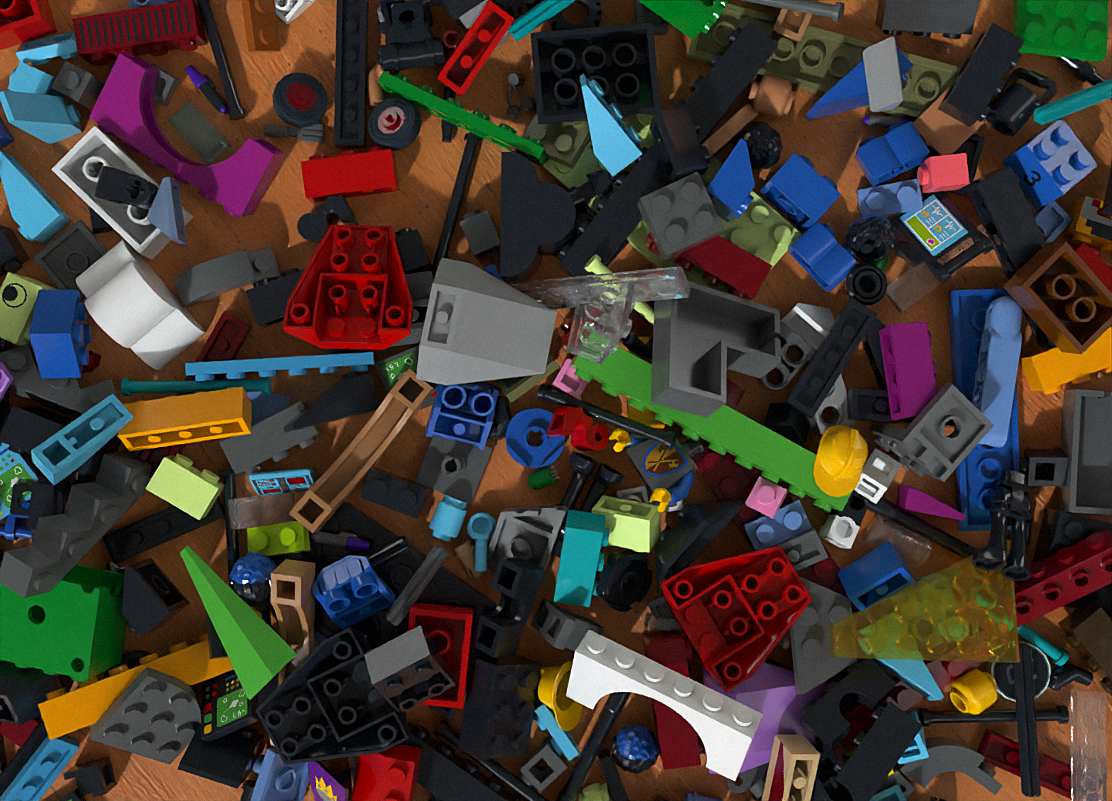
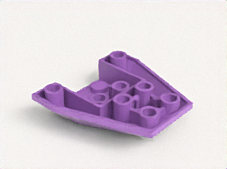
[702,662,827,774]

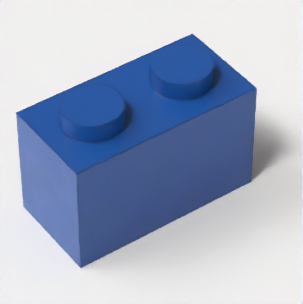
[837,541,916,614]

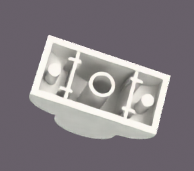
[76,239,206,370]

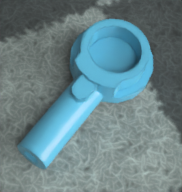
[467,512,496,573]

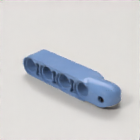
[972,296,1023,448]

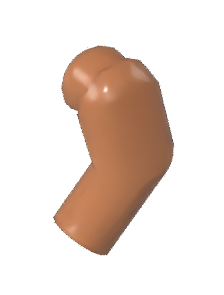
[366,64,393,107]

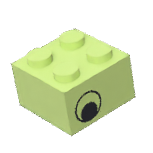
[0,272,58,347]

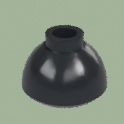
[845,263,887,306]

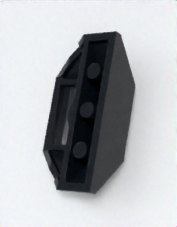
[655,499,746,596]

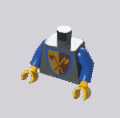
[609,428,704,513]

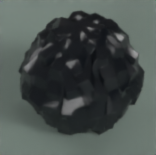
[733,121,783,170]

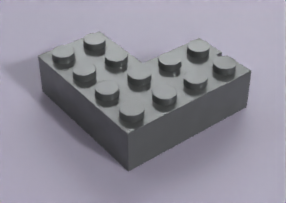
[651,276,781,418]
[1058,389,1112,515]

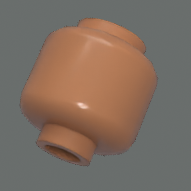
[748,74,795,119]

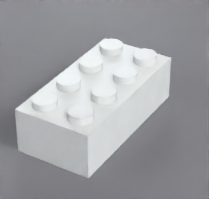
[51,126,193,259]

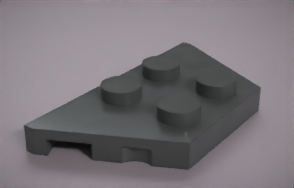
[487,506,569,604]
[790,576,857,694]

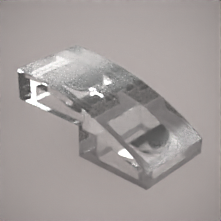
[228,493,295,529]

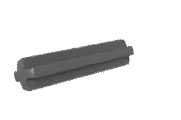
[385,545,449,626]

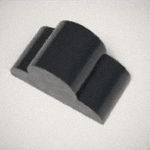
[500,152,578,285]

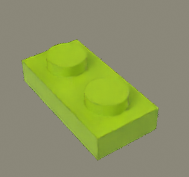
[247,521,310,557]

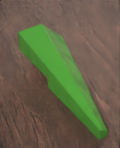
[180,545,297,700]

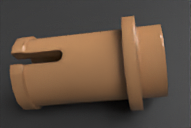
[453,539,484,580]

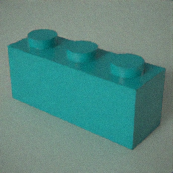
[553,510,609,607]

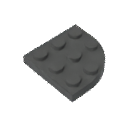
[89,667,201,765]

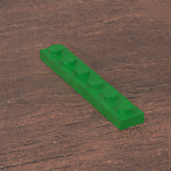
[378,71,548,167]

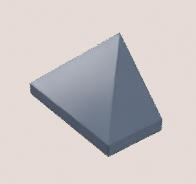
[146,177,187,245]

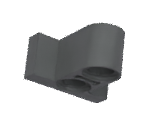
[757,322,816,390]
[531,598,604,651]

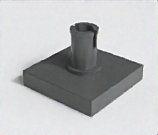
[415,436,493,504]

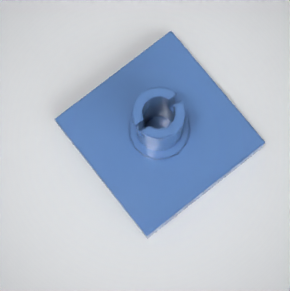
[250,748,309,801]

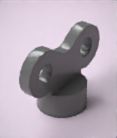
[727,762,769,799]

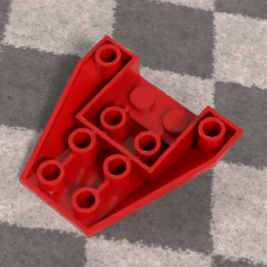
[283,225,414,350]
[660,546,812,693]

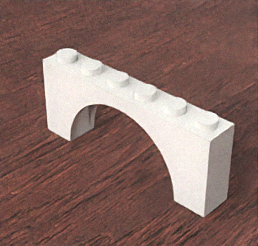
[566,630,763,781]

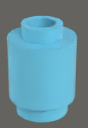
[429,494,467,541]

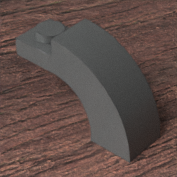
[173,247,281,308]
[895,737,1003,795]

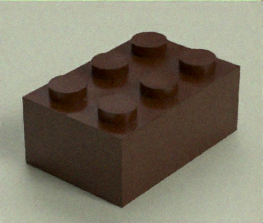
[1003,242,1112,354]

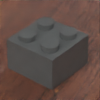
[637,172,724,261]

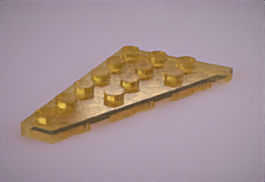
[830,540,1020,663]

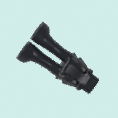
[552,451,624,558]
[972,470,1032,581]

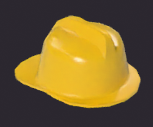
[813,424,868,497]
[538,661,583,731]

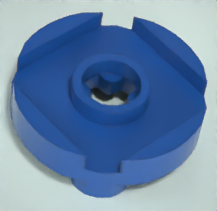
[505,408,565,468]

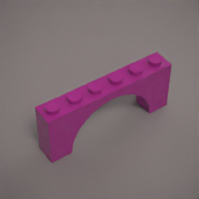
[89,53,286,218]

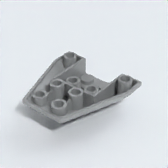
[416,258,557,386]

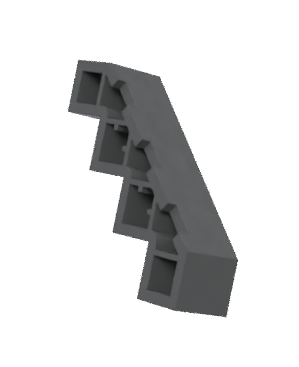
[0,344,119,418]
[0,451,153,598]

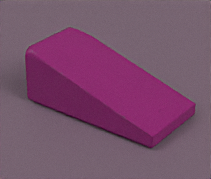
[896,484,965,520]

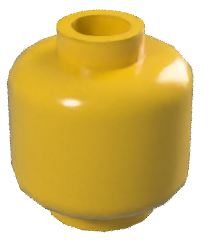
[950,668,998,715]

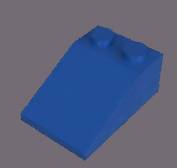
[805,48,914,121]

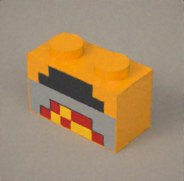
[1062,196,1112,255]

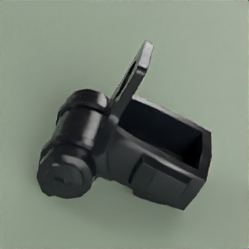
[377,0,447,73]
[10,474,91,533]

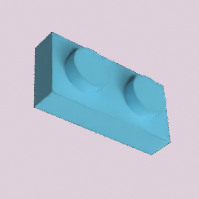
[15,31,78,65]
[533,700,579,761]

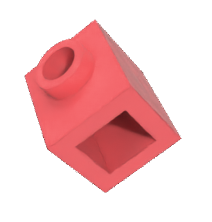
[917,153,970,193]

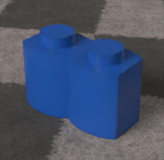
[855,121,930,187]
[788,221,858,292]

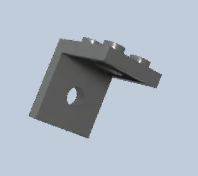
[869,383,994,482]

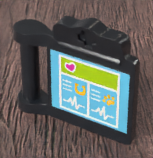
[891,191,994,284]

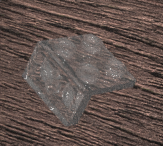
[566,279,637,364]

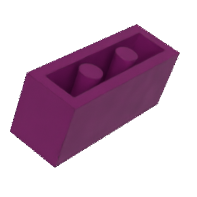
[879,321,938,421]

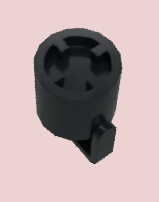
[985,68,1057,136]

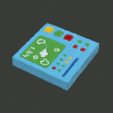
[0,443,41,521]

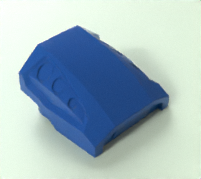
[425,381,499,450]
[311,555,397,630]

